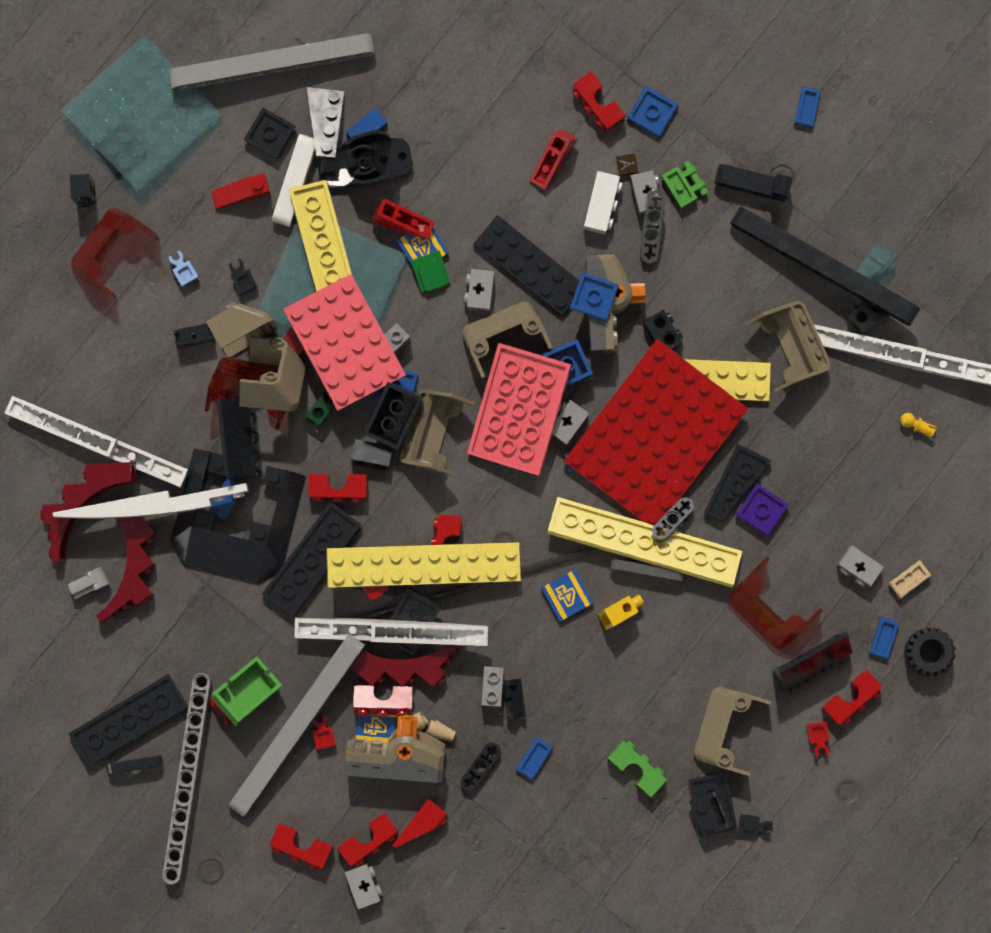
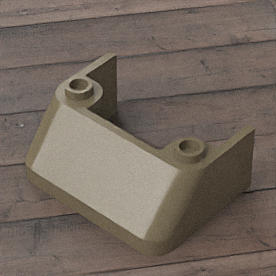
[462,301,553,381]
[744,301,830,393]
[206,302,278,358]
[239,336,306,411]
[399,389,476,476]
[694,687,772,776]

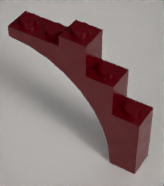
[40,462,137,563]
[96,496,157,623]
[350,644,464,687]

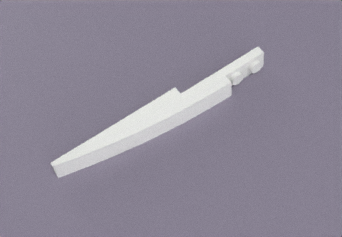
[814,325,991,386]
[5,396,189,488]
[53,483,249,519]
[295,618,488,646]

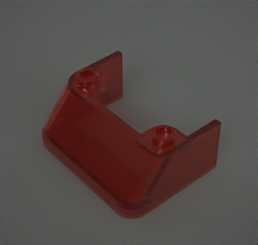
[71,208,159,299]
[204,357,286,430]
[728,557,823,649]

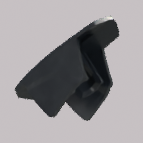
[320,130,413,189]

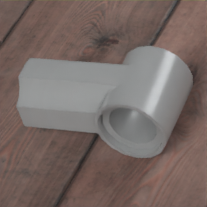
[68,567,110,599]

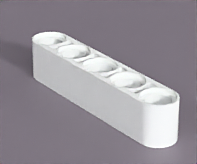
[272,134,315,227]

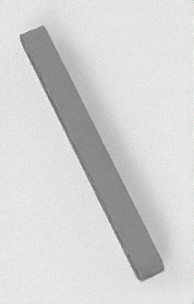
[168,34,375,91]
[228,634,365,817]
[163,673,212,884]

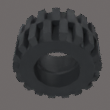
[904,627,956,676]

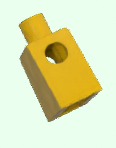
[597,595,644,631]

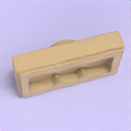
[889,560,931,599]

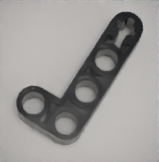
[714,164,793,201]

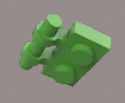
[661,160,709,209]

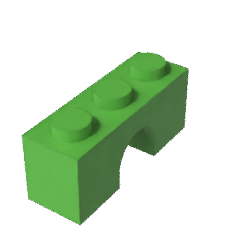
[607,740,666,797]

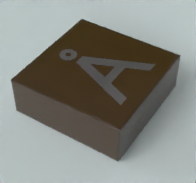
[616,153,638,176]

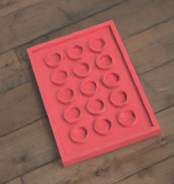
[283,274,406,411]
[467,343,572,476]

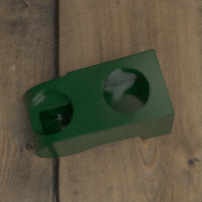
[305,390,335,429]

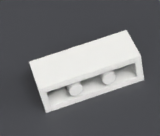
[584,171,622,235]

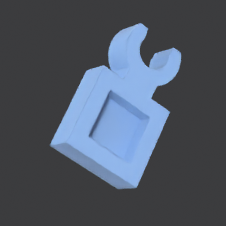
[169,251,199,287]

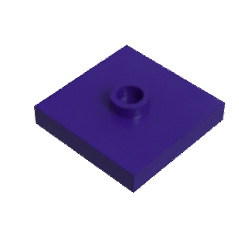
[736,483,789,537]

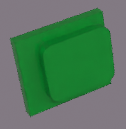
[410,250,450,293]

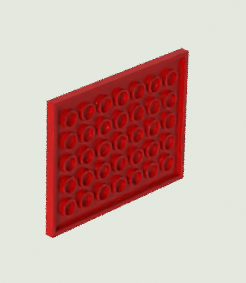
[564,339,748,525]

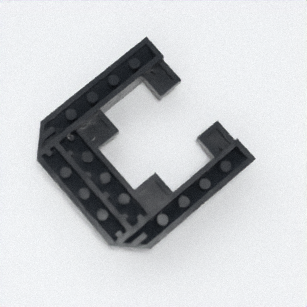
[170,449,305,583]

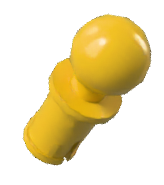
[900,413,937,438]

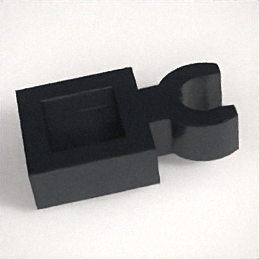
[229,259,258,295]
[737,814,773,836]

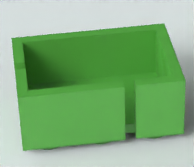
[211,656,282,726]

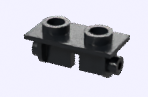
[502,678,526,719]

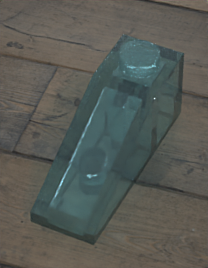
[842,242,896,292]

